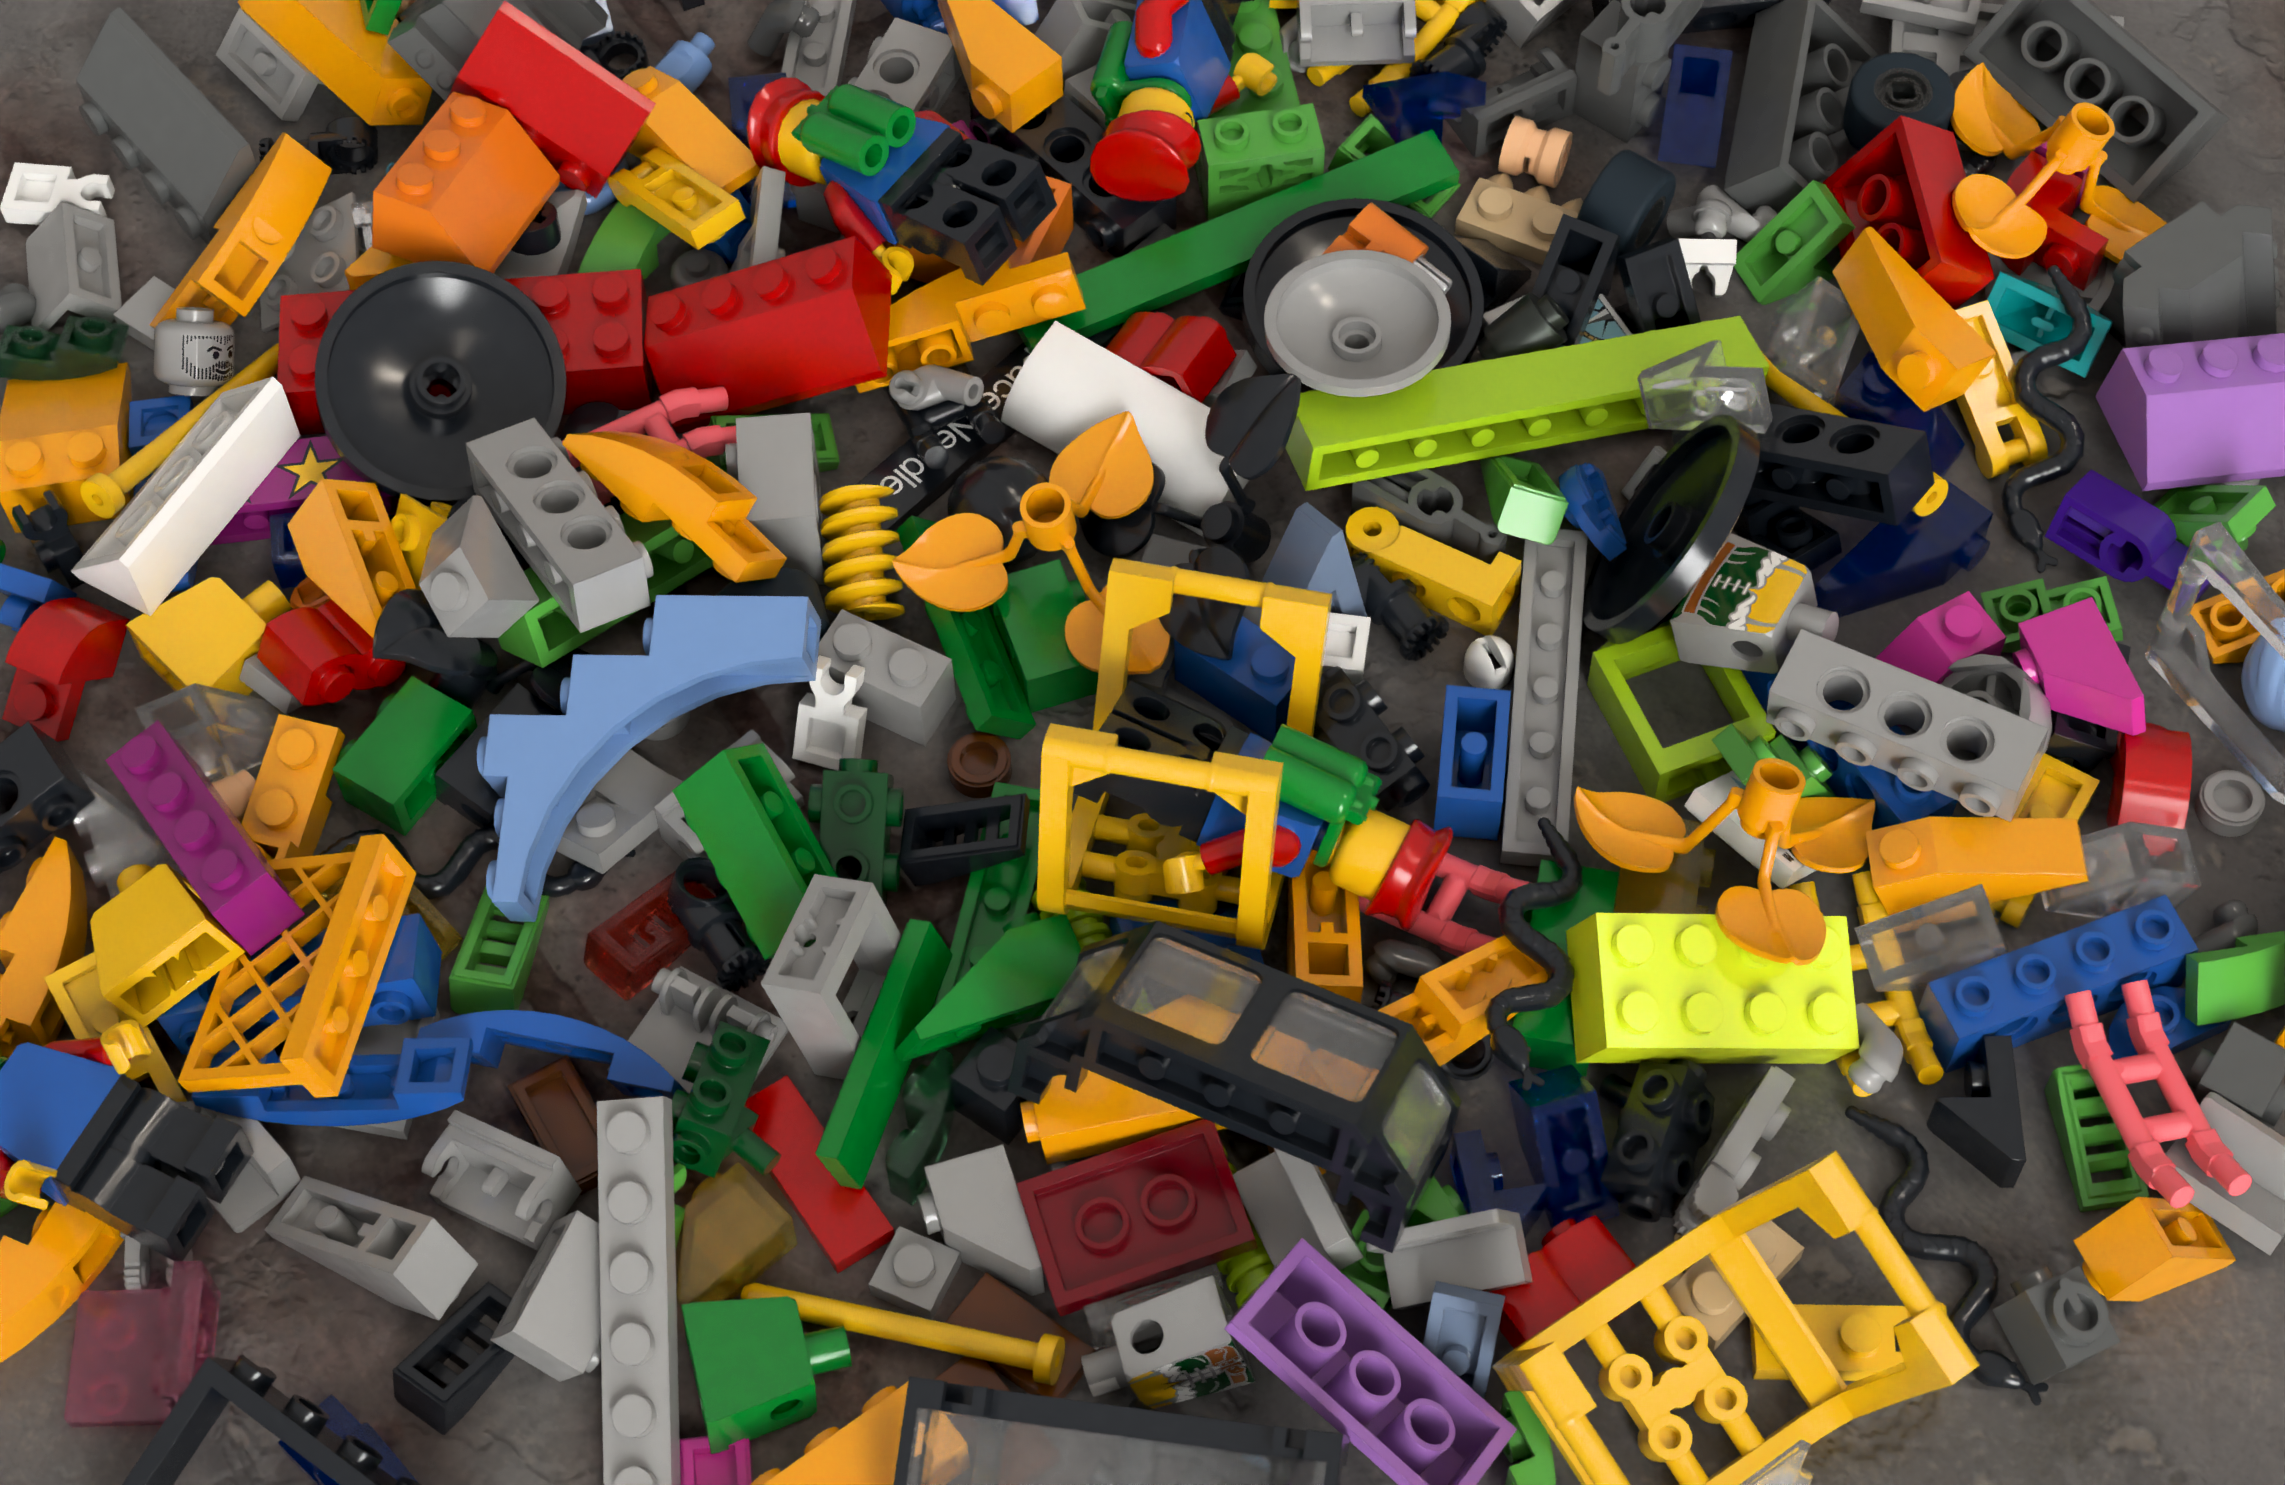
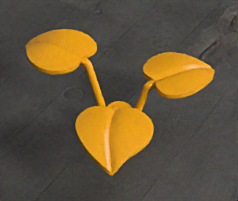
[1950,62,2167,264]
[893,411,1171,675]
[1574,758,1875,966]

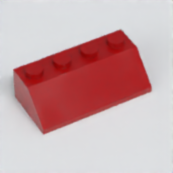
[644,236,892,434]

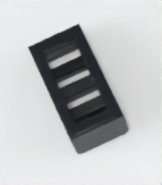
[899,793,1030,886]
[392,1281,515,1435]

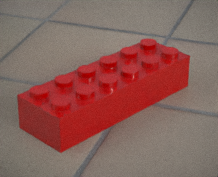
[277,269,652,435]

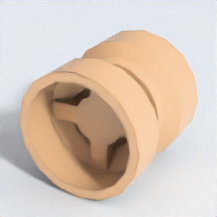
[1498,116,1573,188]

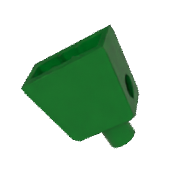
[681,1297,852,1454]

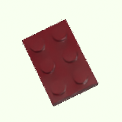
[1016,1119,1258,1317]

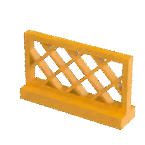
[178,834,417,1098]

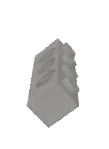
[790,17,961,235]
[465,418,654,633]
[1766,629,2048,822]

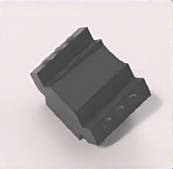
[387,0,608,101]
[2100,200,2280,348]

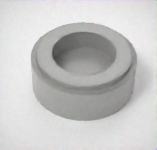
[2195,770,2265,837]

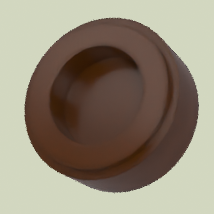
[947,732,1012,798]

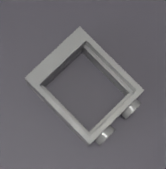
[761,874,901,1080]

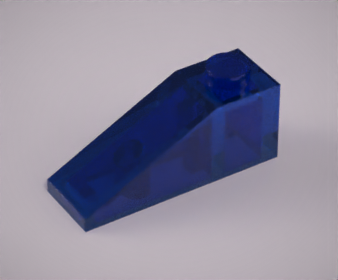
[1815,471,1993,618]

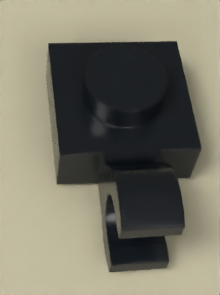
[12,490,86,590]

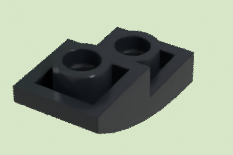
[1733,496,1842,571]

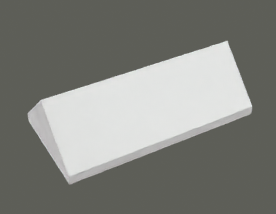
[71,377,300,616]

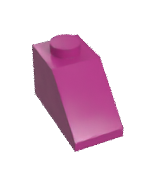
[1876,591,2006,726]
[2013,597,2146,736]

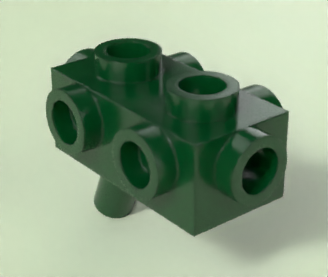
[808,758,904,906]
[672,1021,781,1178]

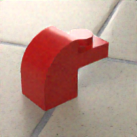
[2000,151,2109,291]
[2,597,130,742]
[2106,723,2192,852]

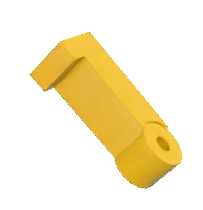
[1345,507,1522,636]

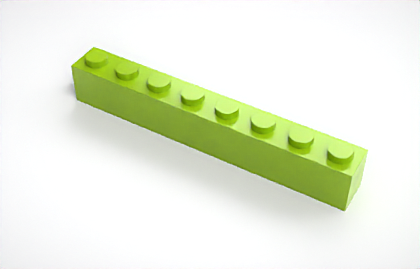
[1285,316,1770,491]

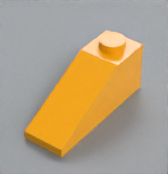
[938,0,1064,133]
[622,66,761,194]
[1832,226,1997,412]
[287,479,416,638]
[1865,816,2089,925]
[1287,850,1363,1003]

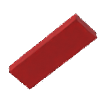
[744,1075,895,1274]

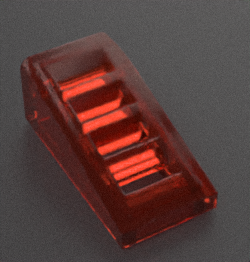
[583,871,716,1001]

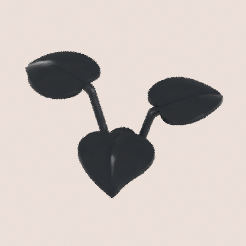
[1078,373,1301,660]
[373,498,591,711]

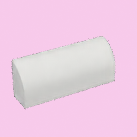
[1001,321,1249,537]

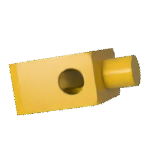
[126,577,291,729]
[90,864,246,1028]

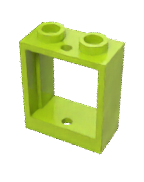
[1587,619,1776,802]

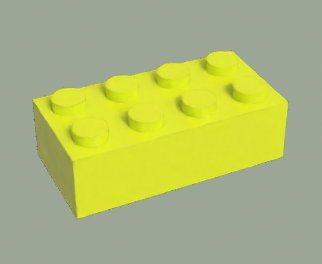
[1566,913,1860,1064]

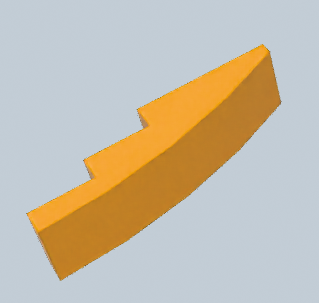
[1297,935,1548,1102]

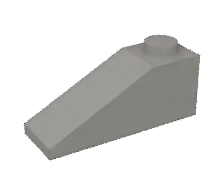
[265,1175,478,1320]

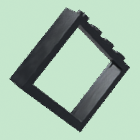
[122,1355,421,1485]

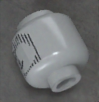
[153,307,235,396]

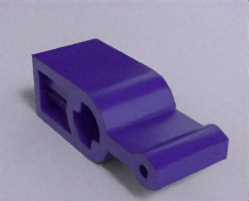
[2044,469,2224,605]

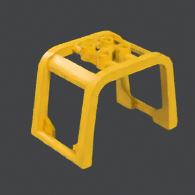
[1037,558,1332,950]
[1492,1150,1980,1485]

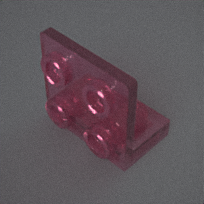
[64,1261,221,1427]

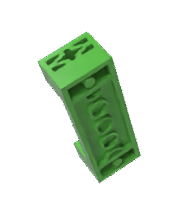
[1194,0,1325,221]

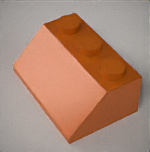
[372,91,560,273]

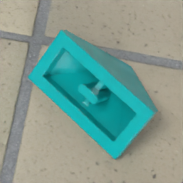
[1987,271,2113,378]

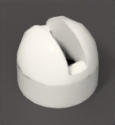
[1463,635,1515,689]

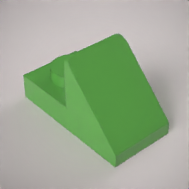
[1734,180,1855,305]
[2153,485,2276,574]

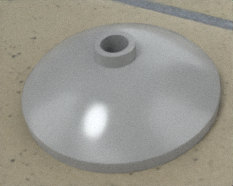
[1264,250,1451,397]

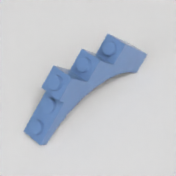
[477,595,821,922]

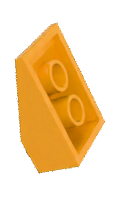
[0,362,134,534]

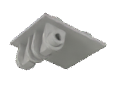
[260,192,366,333]
[607,966,789,1093]

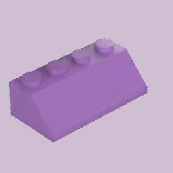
[2095,333,2285,491]
[1224,1238,1517,1485]

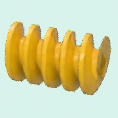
[819,485,905,621]

